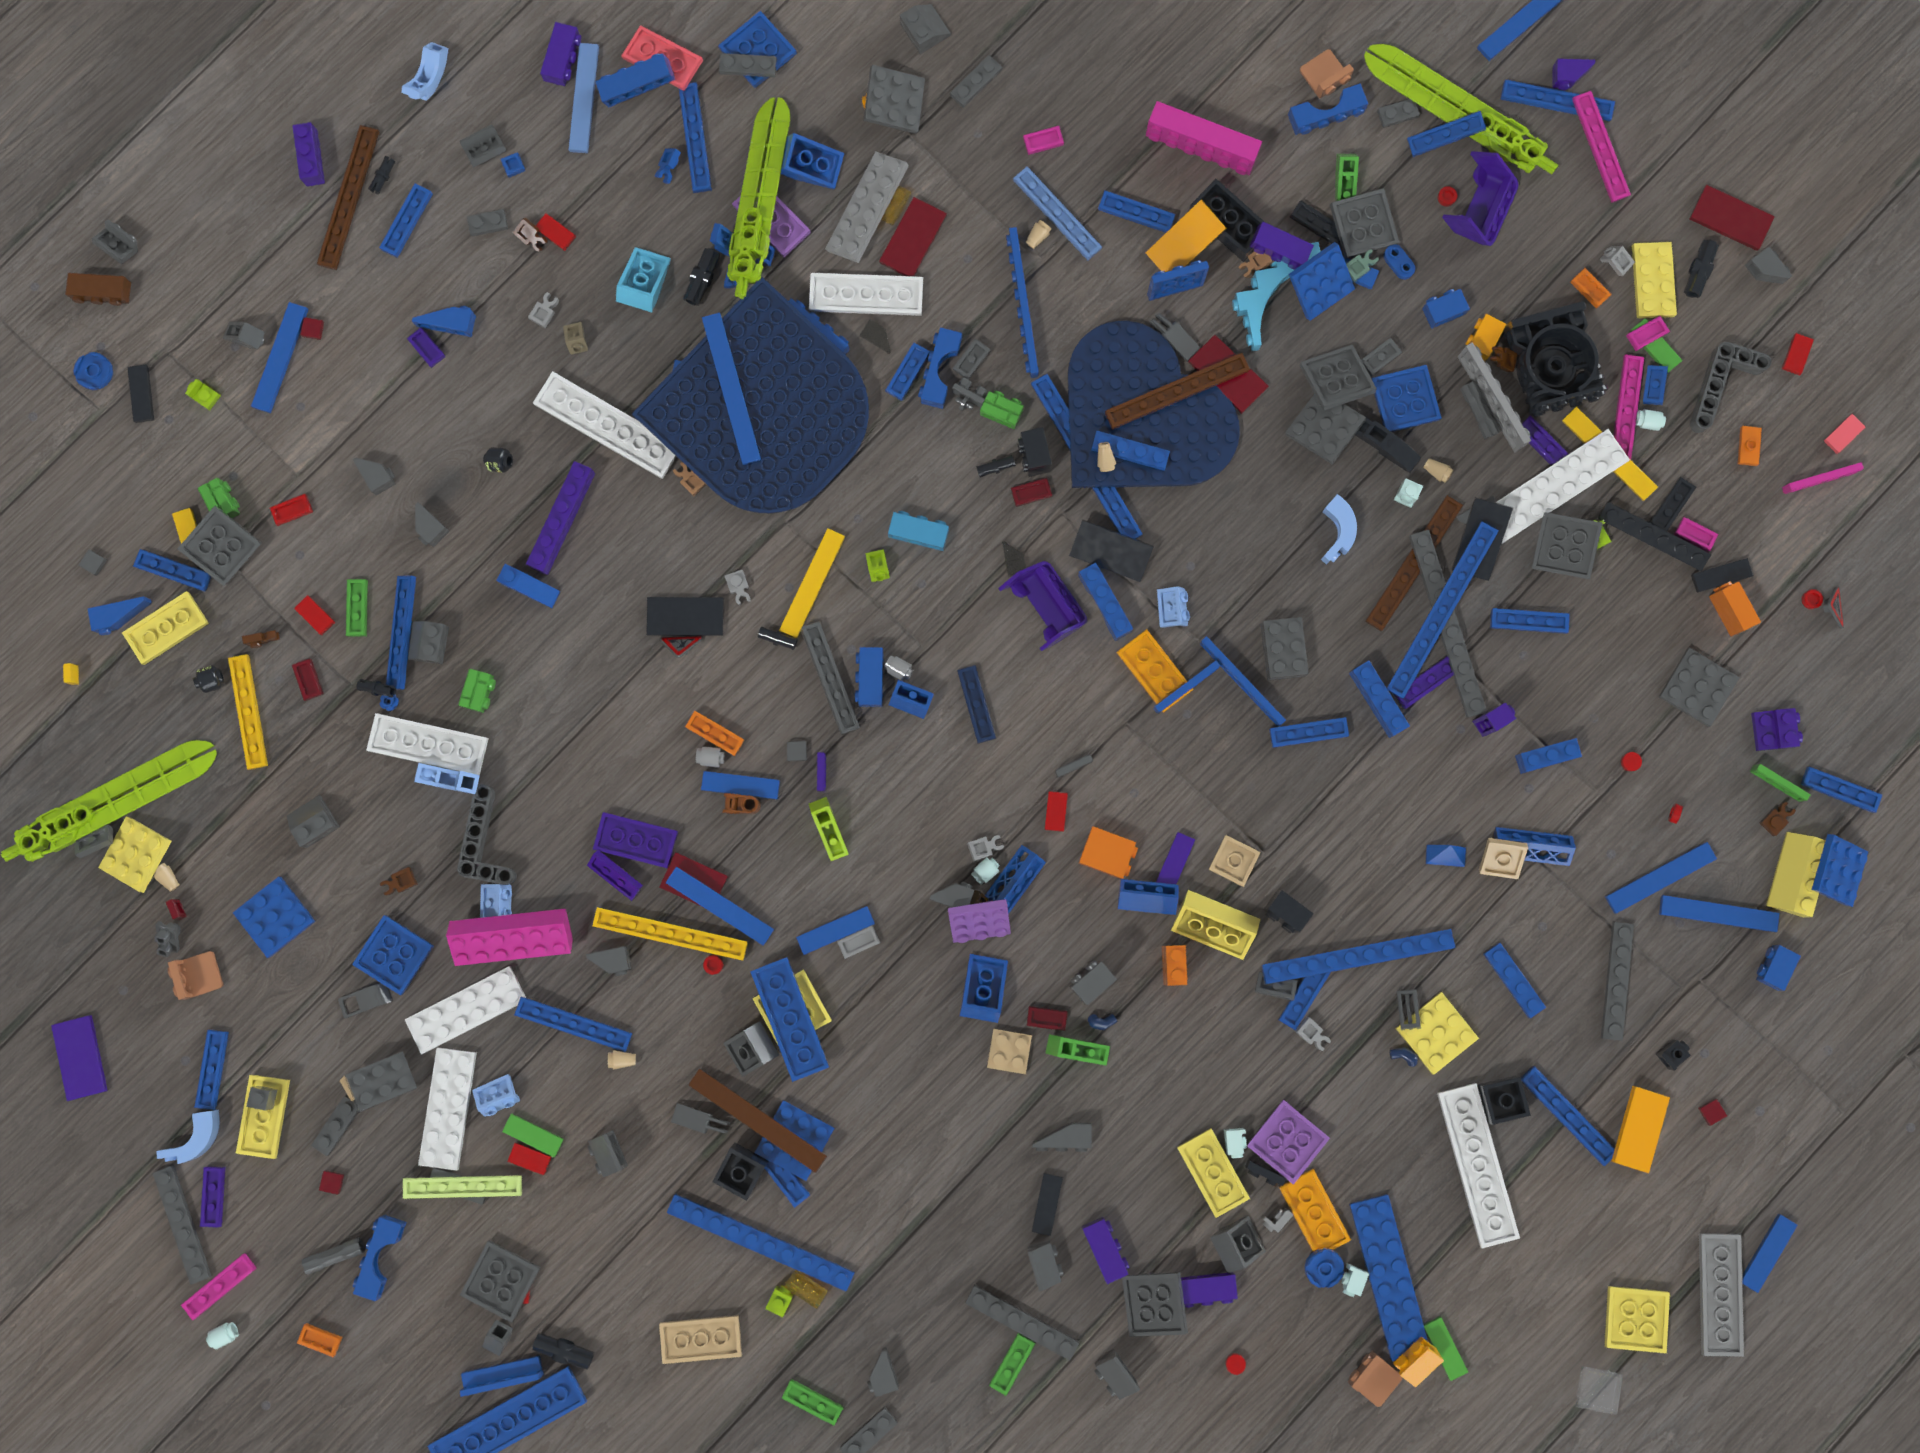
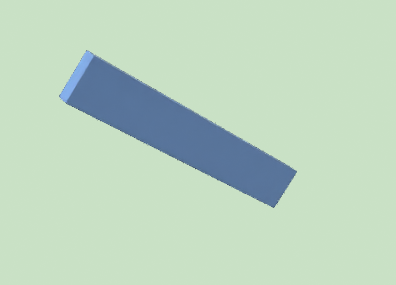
[569,43,599,153]
[1013,166,1102,260]

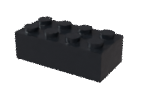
[1189,179,1266,262]

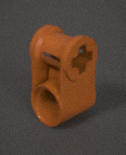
[722,793,761,814]

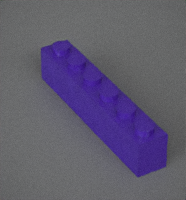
[526,461,595,575]

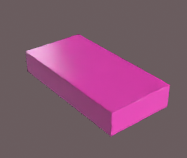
[1023,126,1064,155]
[1626,316,1670,351]
[1674,517,1718,552]

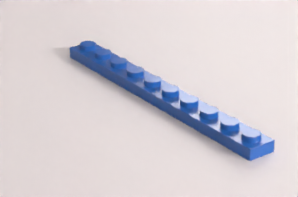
[1031,374,1143,539]
[1387,522,1499,699]
[1261,929,1455,985]
[667,1194,855,1292]

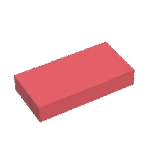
[1823,414,1865,454]

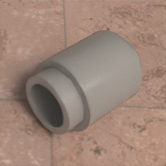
[884,656,914,681]
[696,747,725,767]

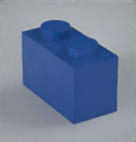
[1422,289,1470,329]
[889,680,934,719]
[1756,945,1801,991]

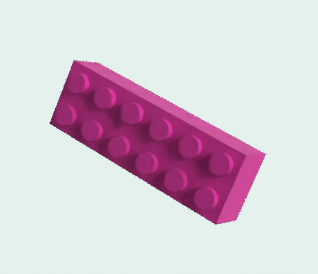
[1146,101,1262,175]
[446,909,573,966]

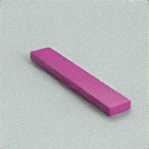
[1572,91,1631,203]
[1613,354,1644,460]

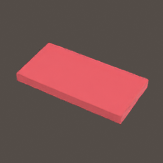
[621,25,703,91]

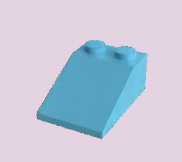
[616,247,671,312]

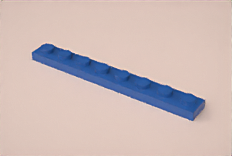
[1006,227,1039,378]

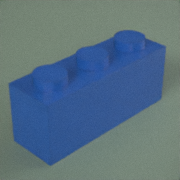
[855,647,883,707]
[1515,738,1582,774]
[1118,879,1179,915]

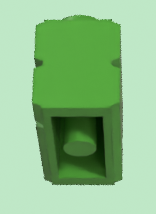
[980,391,1024,430]
[198,478,240,518]
[458,669,496,713]

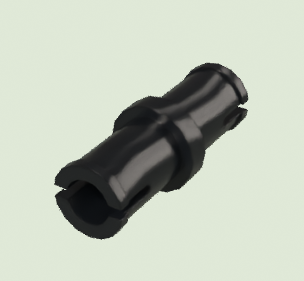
[368,156,396,195]
[976,455,1016,478]
[758,627,798,650]
[357,679,396,698]

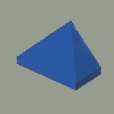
[1425,845,1466,867]

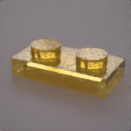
[881,186,911,226]
[784,1269,828,1309]

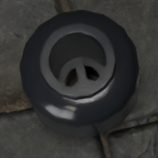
[483,447,513,473]
[193,665,224,693]

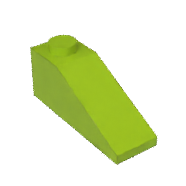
[809,797,849,861]

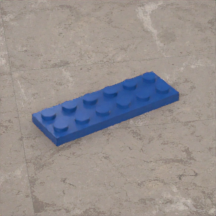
[751,957,829,1082]

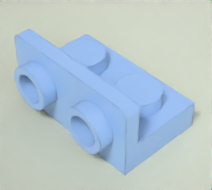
[1157,586,1190,628]
[480,884,512,918]
[472,1074,520,1116]

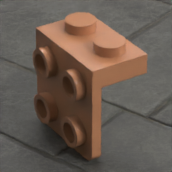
[1300,49,1354,99]
[168,951,223,1000]
[1347,1351,1402,1407]

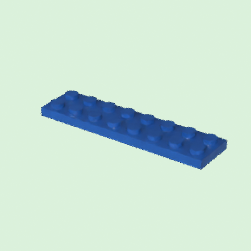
[1349,1194,1428,1361]
[428,1366,587,1453]

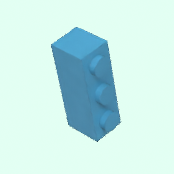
[888,511,949,551]

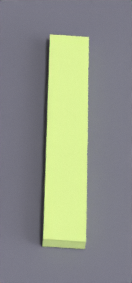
[403,1175,522,1199]

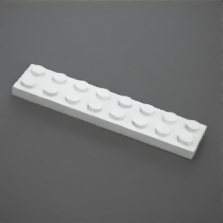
[533,371,677,479]
[1496,429,1630,544]
[1437,1083,1520,1248]

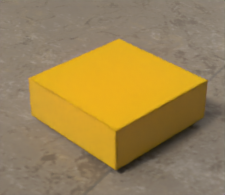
[63,663,79,685]

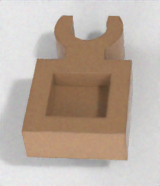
[1239,251,1274,278]
[673,462,706,497]

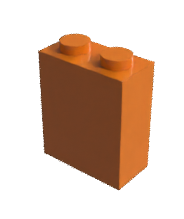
[1709,581,1761,637]
[1079,826,1138,879]
[1162,945,1187,986]

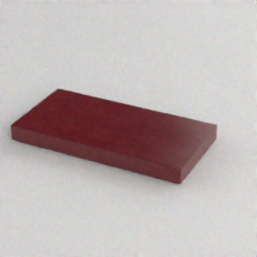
[1689,185,1775,251]
[879,197,947,277]
[1188,335,1269,414]

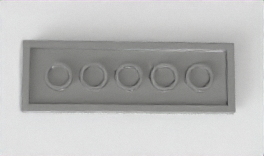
[825,152,909,263]
[1457,342,1531,453]
[1699,1233,1744,1357]

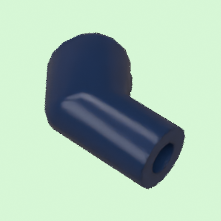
[1088,1014,1118,1030]
[1389,1047,1418,1067]

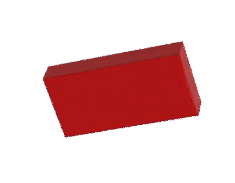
[536,213,576,251]
[1782,333,1814,375]
[270,494,313,526]
[294,595,335,635]
[1044,791,1068,832]
[507,1142,552,1175]

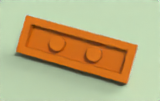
[685,711,745,756]

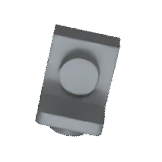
[1600,246,1635,276]
[1261,1208,1293,1233]

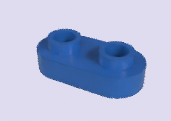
[1384,244,1415,280]

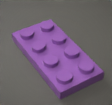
[732,185,811,257]

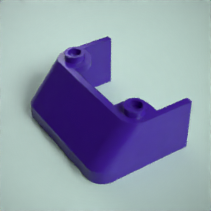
[1442,151,1518,246]
[998,561,1087,651]

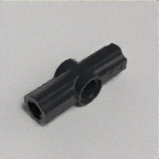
[1683,240,1719,298]
[683,248,720,306]
[532,1333,594,1370]

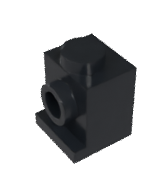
[1656,1039,1691,1071]

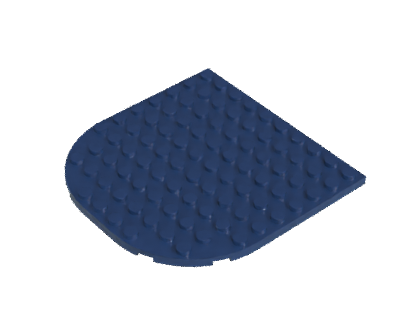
[632,277,869,514]

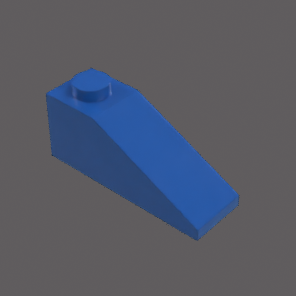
[412,306,476,337]
[496,564,560,608]
[88,596,152,635]

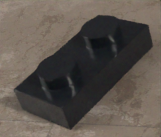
[1244,1160,1286,1187]

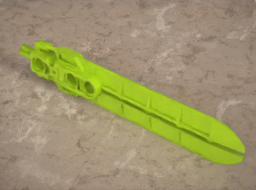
[1364,44,1558,174]
[727,97,790,299]
[1,740,217,862]

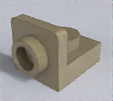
[563,322,588,355]

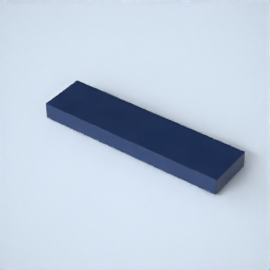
[957,665,996,744]

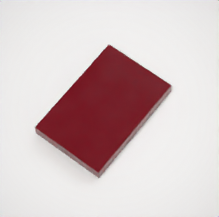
[659,852,728,908]

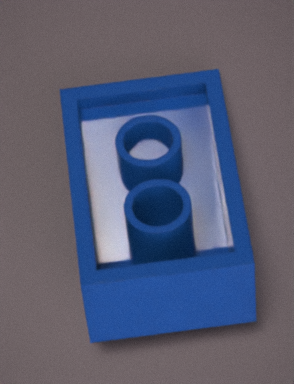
[781,133,844,189]
[959,954,1008,1023]

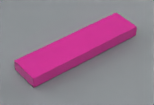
[1782,462,1864,494]
[181,1253,257,1321]

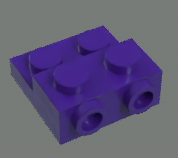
[1751,708,1803,751]

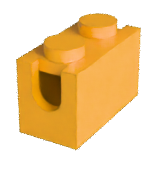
[1465,314,1506,362]
[1393,1336,1444,1388]

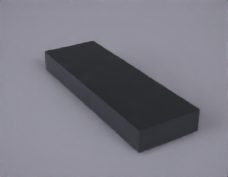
[1290,200,1340,244]
[127,364,154,423]
[1649,477,1696,531]
[1691,558,1754,593]
[1032,1173,1063,1236]

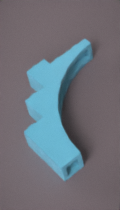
[1232,242,1320,351]

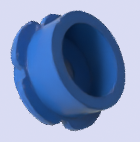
[380,694,399,711]

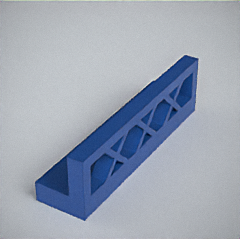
[1494,827,1576,866]
[985,845,1046,914]
[460,1355,544,1397]

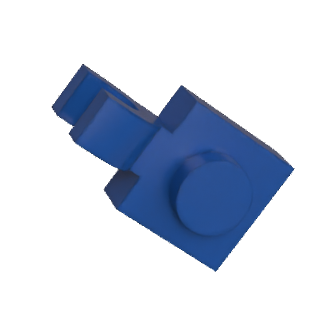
[655,148,681,184]

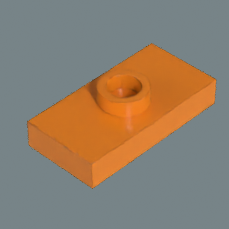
[1570,268,1612,309]
[1738,426,1762,466]
[297,1323,343,1357]

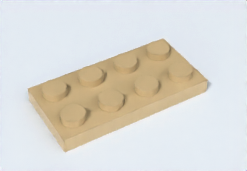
[659,1315,742,1364]

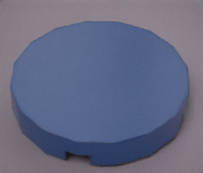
[73,352,113,390]
[1304,1248,1344,1288]

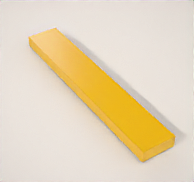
[1562,407,1658,501]
[779,528,845,638]
[228,654,268,770]

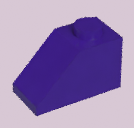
[1552,59,1595,90]

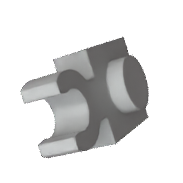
[528,292,559,328]
[725,570,751,606]
[967,835,1004,862]
[1295,1017,1331,1051]

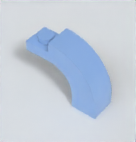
[402,42,448,101]
[1321,494,1357,565]
[414,763,480,794]
[157,1110,220,1164]

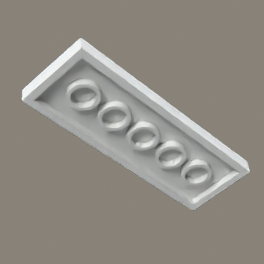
[809,273,923,316]
[366,713,489,775]
[405,966,526,1054]
[418,1047,477,1171]

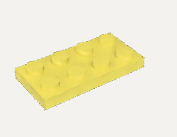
[1632,242,1677,318]
[122,591,209,665]
[236,1075,290,1159]
[1177,1128,1250,1218]

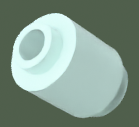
[1636,409,1666,431]
[971,857,1000,885]
[206,1322,239,1349]

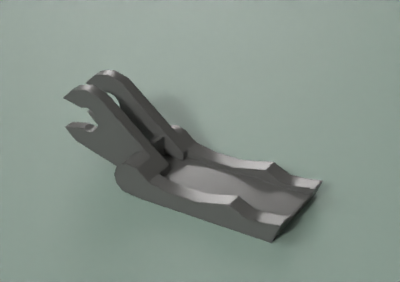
[1150,313,1200,362]
[671,1103,730,1134]

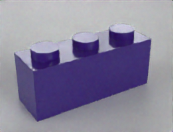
[540,22,581,86]
[292,122,325,187]
[1249,222,1314,270]
[1472,702,1516,737]
[1082,1217,1130,1284]
[1181,1272,1238,1308]

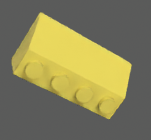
[1766,832,1826,918]
[1171,890,1260,960]

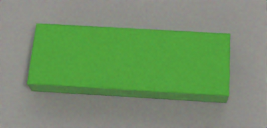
[1629,318,1683,373]
[346,579,368,637]
[1750,764,1811,802]
[502,1114,564,1157]
[1423,1316,1468,1381]
[989,1333,1035,1396]
[782,1379,844,1426]

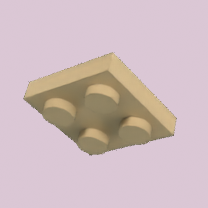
[1208,835,1261,887]
[1479,838,1528,879]
[987,1029,1032,1074]

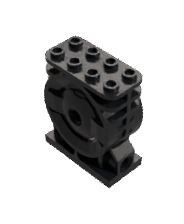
[1502,301,1608,417]

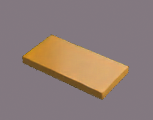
[1146,200,1227,272]
[1117,629,1194,713]
[1611,1086,1670,1173]
[1279,1168,1351,1252]

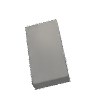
[837,925,880,959]

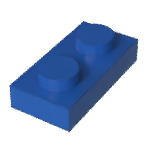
[1643,365,1668,405]

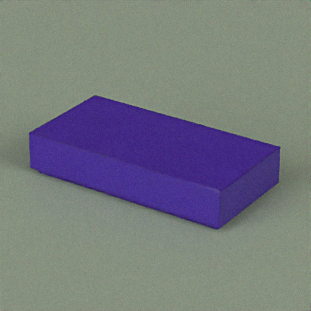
[407,327,446,368]
[817,752,826,792]

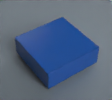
[501,152,526,178]

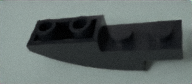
[1355,418,1421,473]

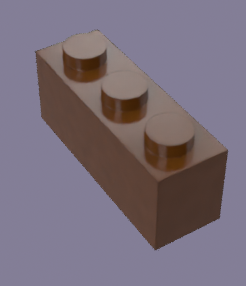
[65,273,131,306]

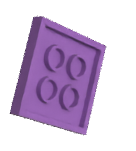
[948,899,1011,943]
[1247,1100,1330,1185]

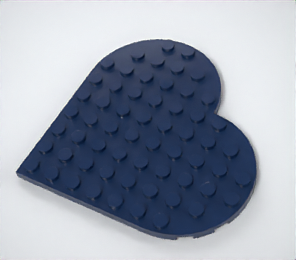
[1067,321,1240,488]

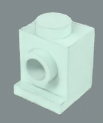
[1394,479,1423,508]
[1224,1128,1247,1158]
[1342,1263,1369,1297]

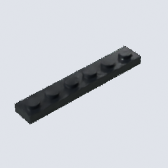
[1598,501,1711,571]

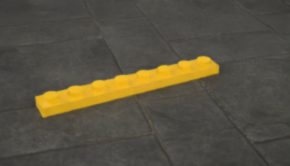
[592,907,748,961]

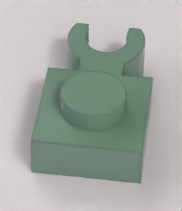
[1346,249,1379,282]

